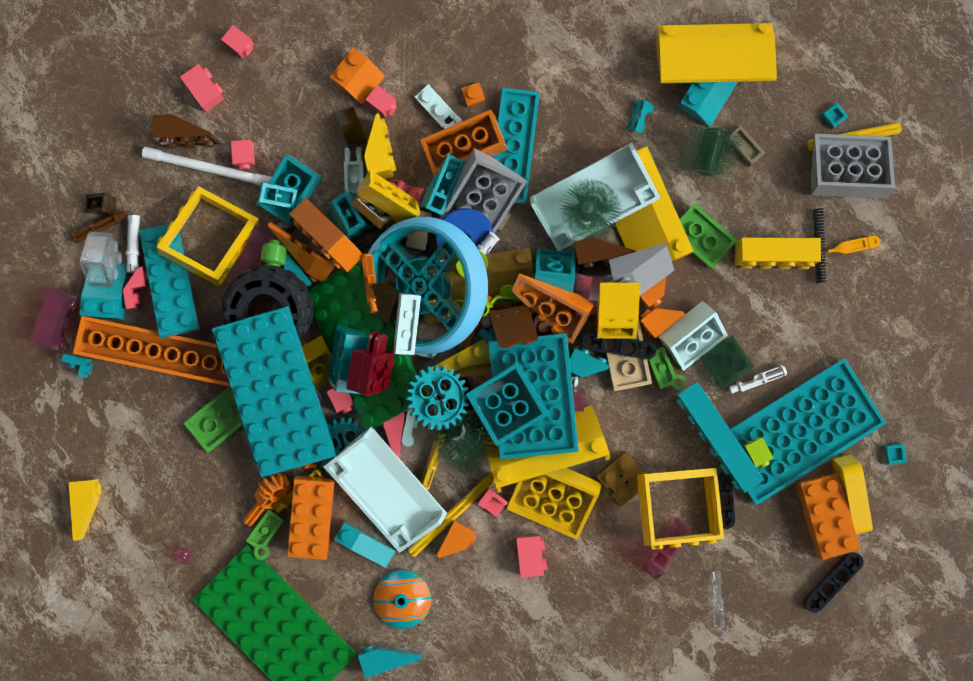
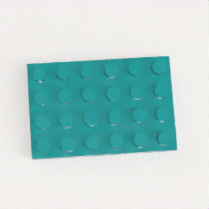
[488,333,579,459]

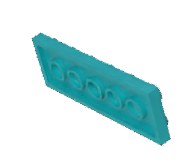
[493,88,540,205]
[139,224,200,339]

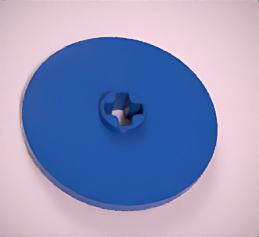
[436,208,493,258]

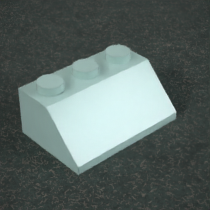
[658,301,728,371]

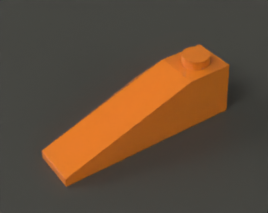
[268,222,335,284]
[511,274,594,344]

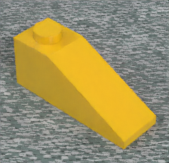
[69,479,102,541]

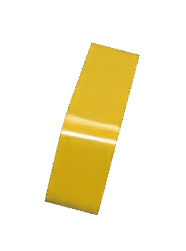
[831,454,873,535]

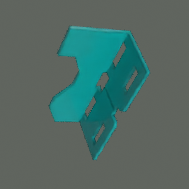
[626,100,654,133]

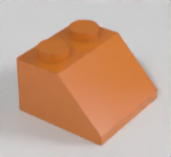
[330,47,385,105]

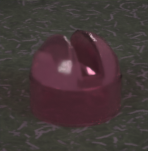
[175,548,191,565]

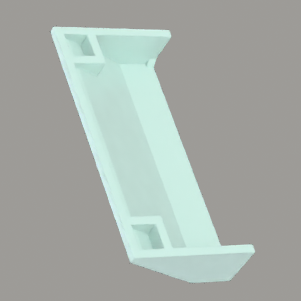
[530,143,660,251]
[323,427,447,553]

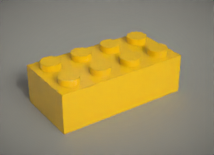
[735,238,821,270]

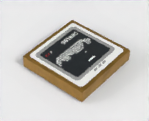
[351,197,395,229]

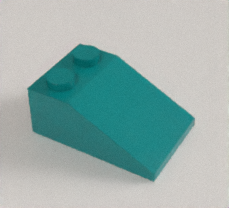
[257,155,323,224]
[534,248,575,292]
[79,261,129,320]

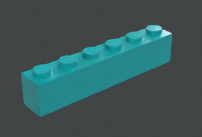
[675,382,764,493]

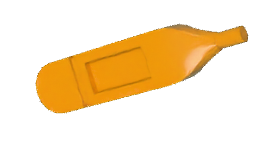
[828,236,880,254]

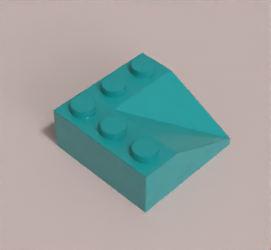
[466,363,550,446]

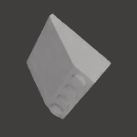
[811,134,895,199]
[438,148,527,234]

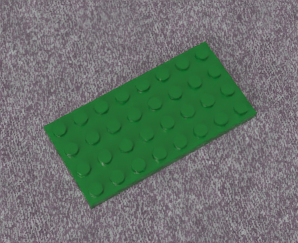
[308,259,427,431]
[193,544,357,681]

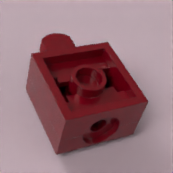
[346,331,394,395]

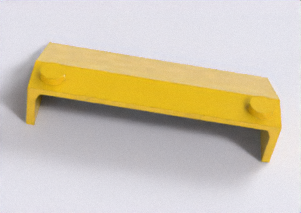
[656,23,777,83]
[614,146,693,262]
[482,405,610,493]

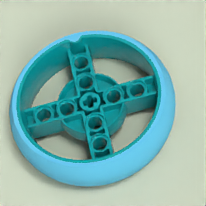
[368,217,488,354]

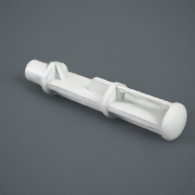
[729,365,787,394]

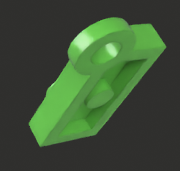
[646,347,686,390]
[246,509,285,560]

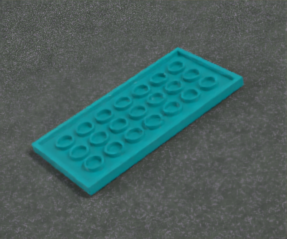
[212,306,337,477]
[730,358,887,505]

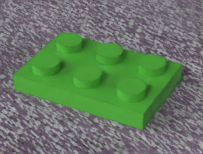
[680,203,738,270]
[184,387,243,453]

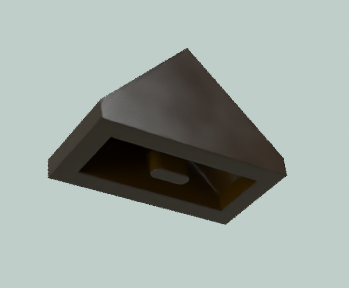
[336,107,367,149]
[84,192,117,216]
[371,282,404,322]

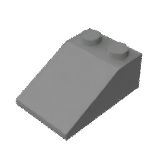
[609,243,674,295]

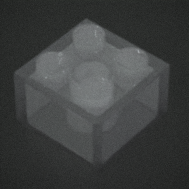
[79,231,122,287]

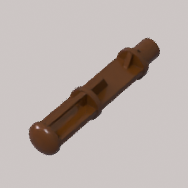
[71,211,127,243]

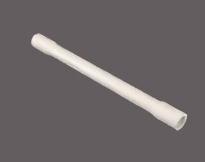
[142,147,272,186]

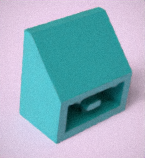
[327,191,374,242]

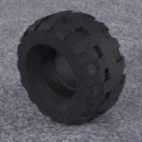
[221,265,314,341]

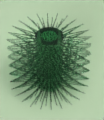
[680,122,743,181]
[558,178,622,239]
[432,407,498,474]

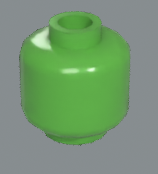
[260,240,287,266]

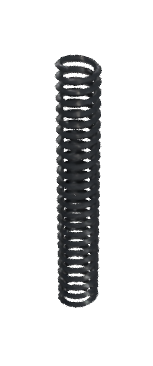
[813,208,827,284]

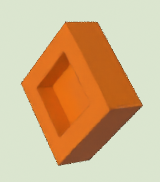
[461,82,485,108]

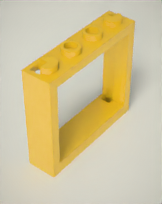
[156,186,259,287]
[637,468,724,550]

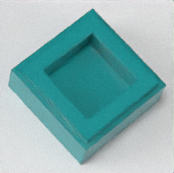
[821,102,849,129]
[883,443,907,465]

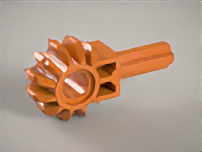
[243,473,292,527]

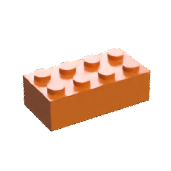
[420,109,508,176]
[290,198,363,272]
[795,472,861,560]
[287,475,335,560]

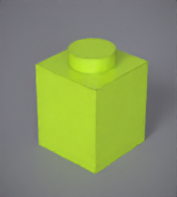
[742,437,774,469]

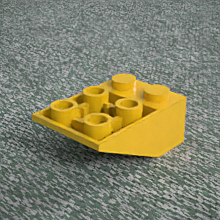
[364,113,396,179]
[596,282,640,339]

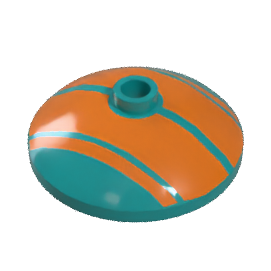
[373,570,431,629]

